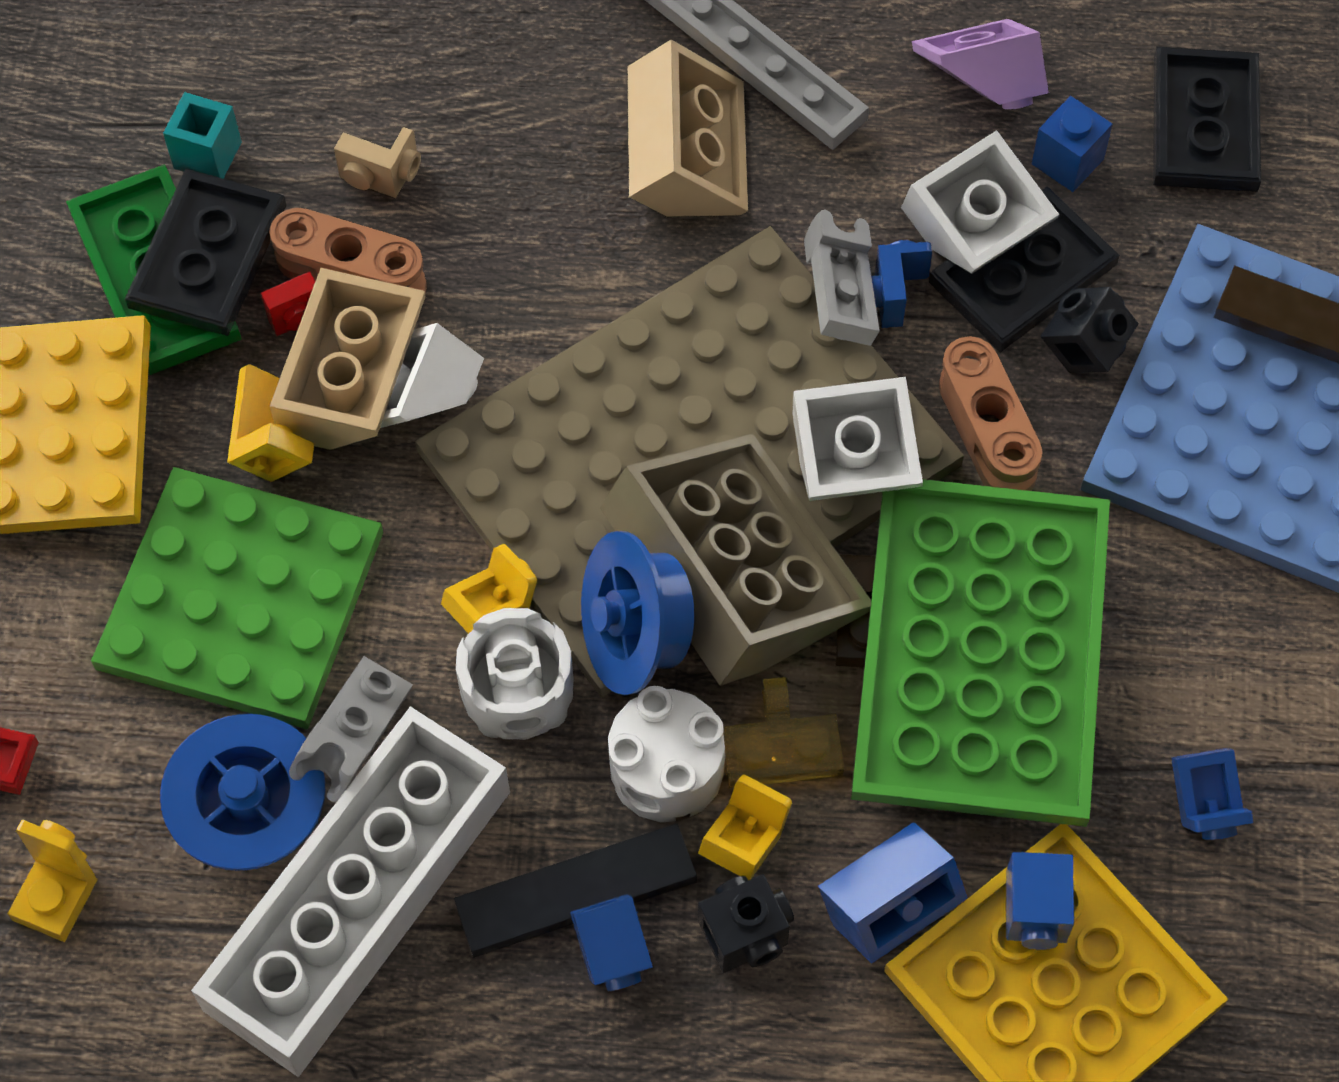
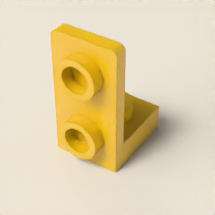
[227,364,314,482]
[7,820,98,942]

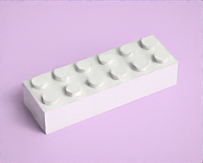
[191,706,510,1077]

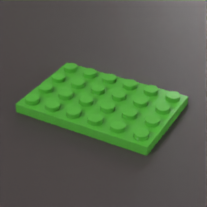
[851,479,1110,827]

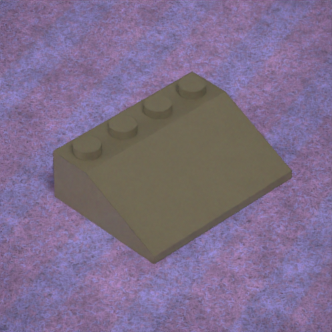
[600,433,871,686]

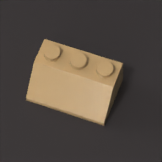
[628,39,748,217]
[270,268,426,450]

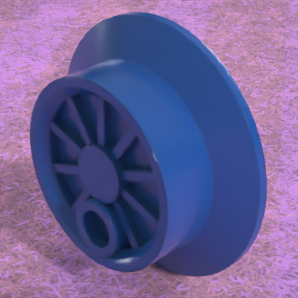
[581,531,694,695]
[160,714,326,871]

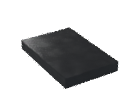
[1153,47,1261,192]
[125,169,287,336]
[929,186,1120,353]

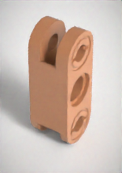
[269,208,427,294]
[939,336,1043,491]

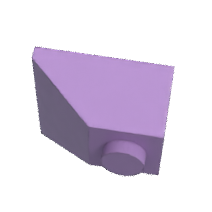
[912,19,1049,109]

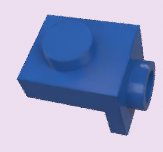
[871,240,932,328]
[1171,748,1253,840]

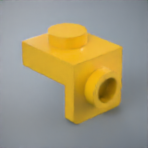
[441,544,537,634]
[698,775,792,880]

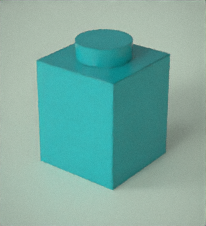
[163,92,242,179]

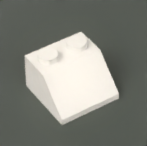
[901,130,1059,273]
[792,377,923,501]

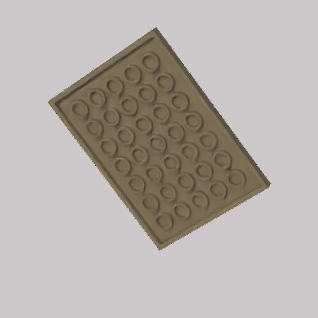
[415,226,964,698]

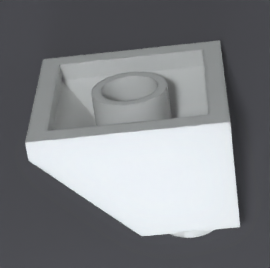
[380,323,484,428]

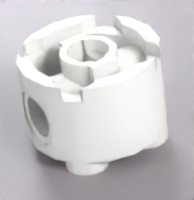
[456,608,574,740]
[608,686,725,823]

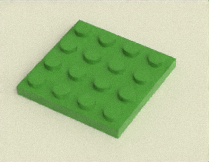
[91,467,383,729]

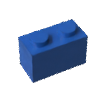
[818,822,968,964]

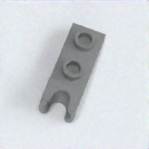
[804,210,879,346]
[289,656,413,803]

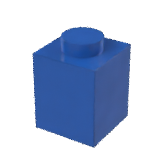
[1032,95,1113,192]
[1006,852,1074,950]
[570,894,653,991]

